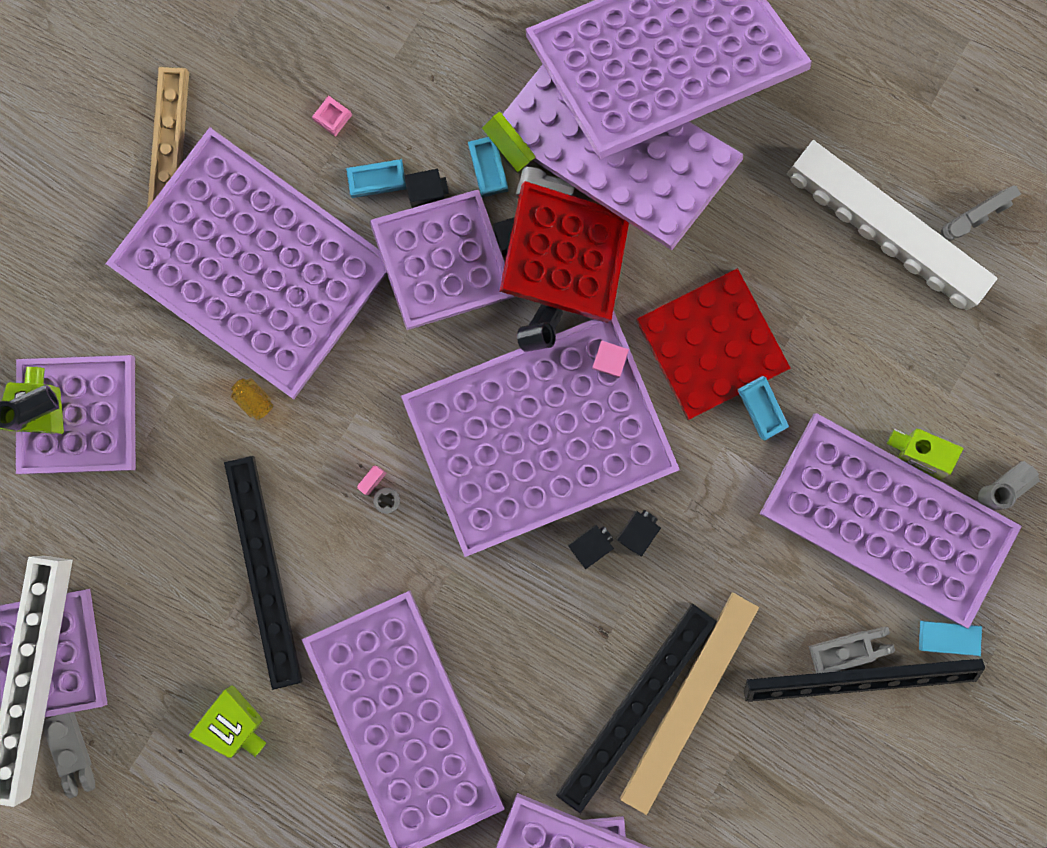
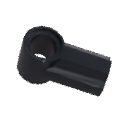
[517,304,563,352]
[0,384,60,431]

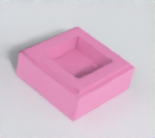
[312,95,352,137]
[592,340,629,378]
[357,465,387,495]

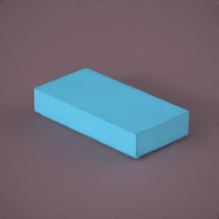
[468,137,509,198]
[346,159,407,198]
[737,376,789,441]
[919,621,982,656]

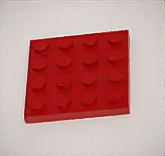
[499,181,629,323]
[636,268,791,420]

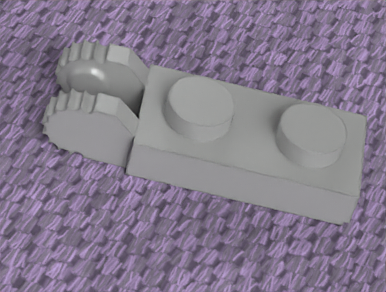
[940,185,1021,241]
[808,627,895,673]
[43,712,96,799]

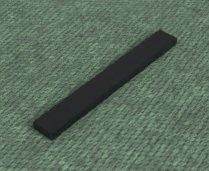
[224,456,303,690]
[556,603,717,814]
[744,659,985,702]

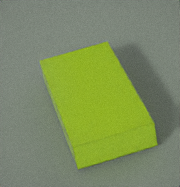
[482,111,536,173]

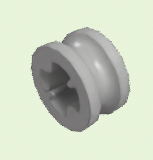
[373,488,400,514]

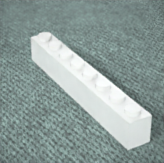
[786,140,998,310]
[0,556,73,807]

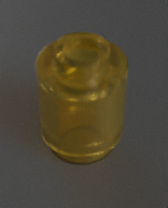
[231,378,274,421]

